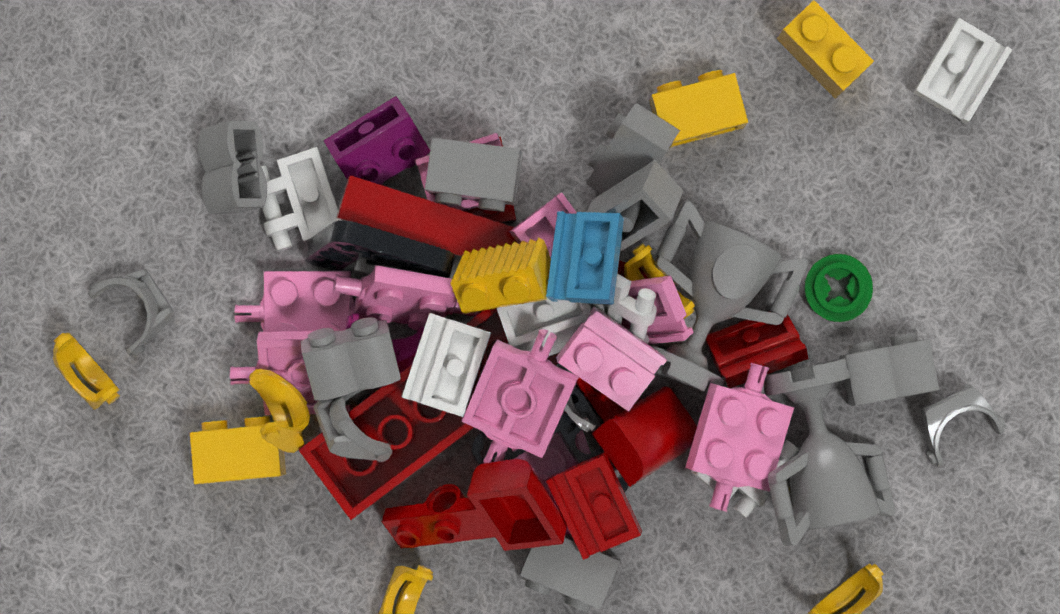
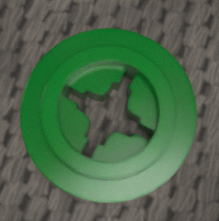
[804,254,873,322]

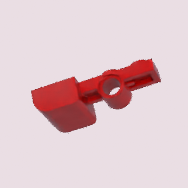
[556,352,697,487]
[381,459,567,551]

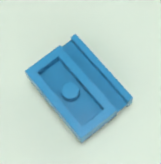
[546,211,624,305]

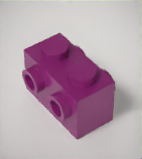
[323,96,430,185]

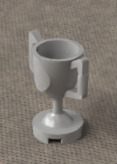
[649,201,809,395]
[764,358,895,546]

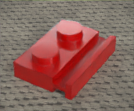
[705,314,809,388]
[546,452,642,560]

